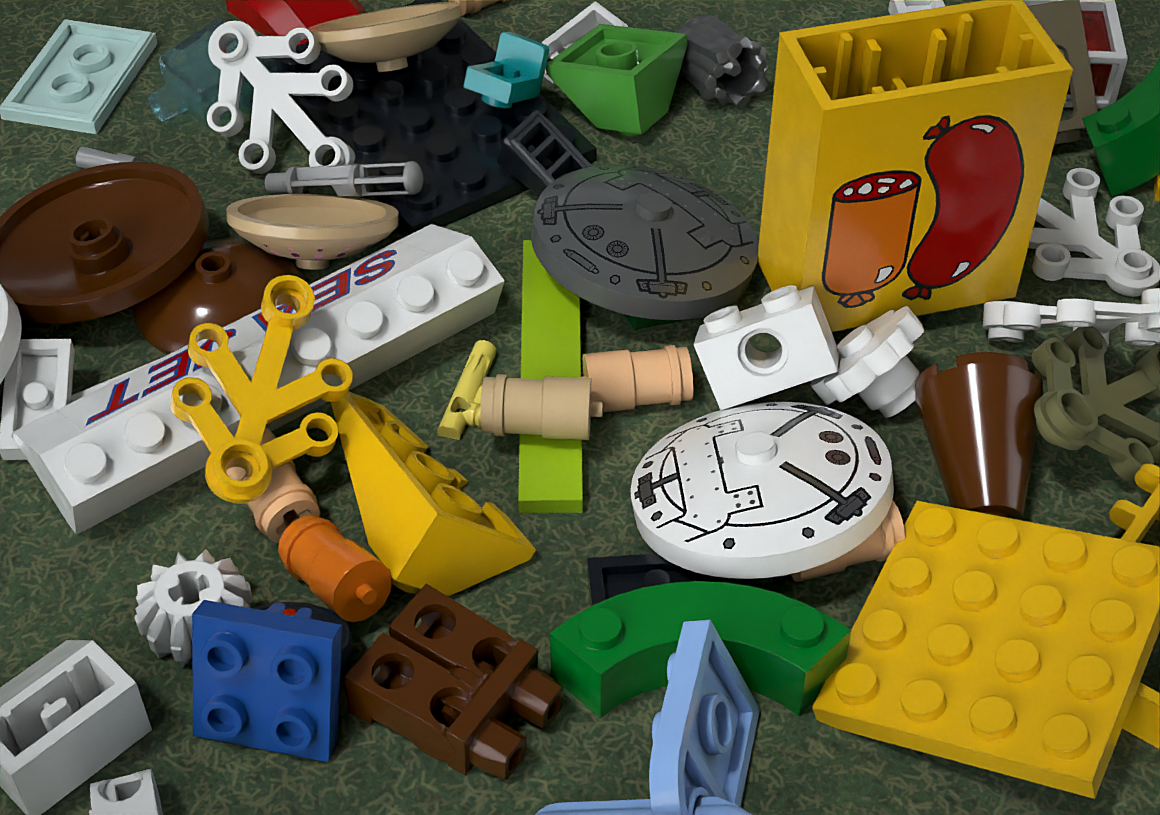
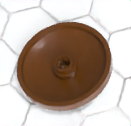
[0,162,209,324]

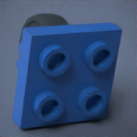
[192,600,352,762]

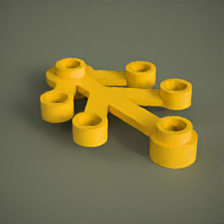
[170,275,353,504]

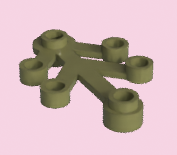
[1031,326,1160,482]

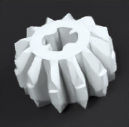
[135,549,253,668]

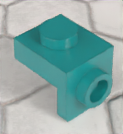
[463,32,549,108]

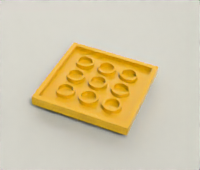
[812,501,1160,799]

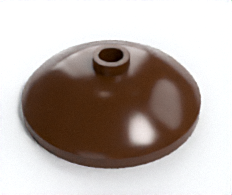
[133,237,305,355]

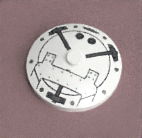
[631,402,894,579]

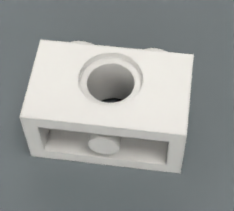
[694,285,839,410]

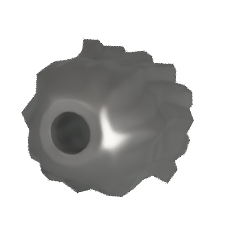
[675,14,768,108]

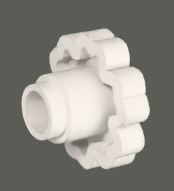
[810,306,924,418]

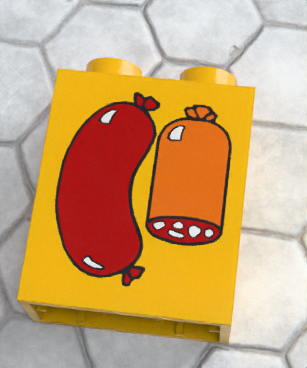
[758,0,1073,332]

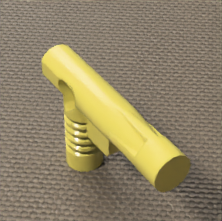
[437,340,497,440]

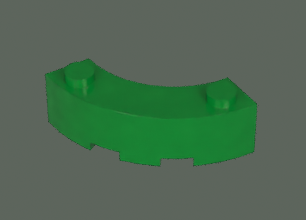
[1082,57,1160,197]
[550,581,852,718]

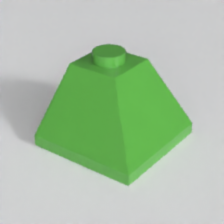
[546,24,688,137]

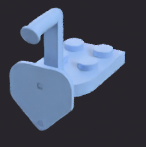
[535,620,760,815]

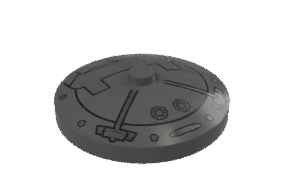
[531,165,758,320]

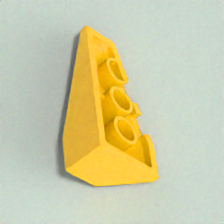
[331,391,536,596]

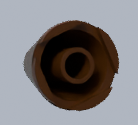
[915,352,1044,520]

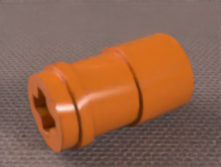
[278,515,392,622]

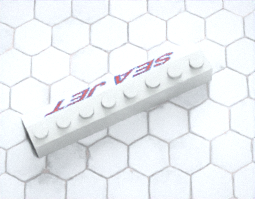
[12,224,505,535]

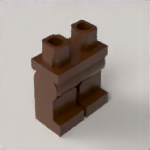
[344,583,564,780]

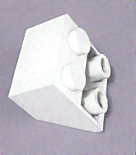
[0,640,152,815]

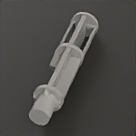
[265,161,423,197]

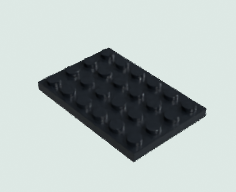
[262,0,597,235]

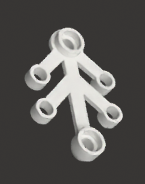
[207,21,355,174]
[1028,168,1160,297]
[983,288,1160,348]

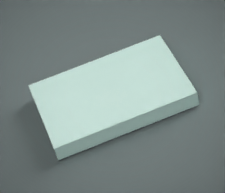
[0,19,158,134]

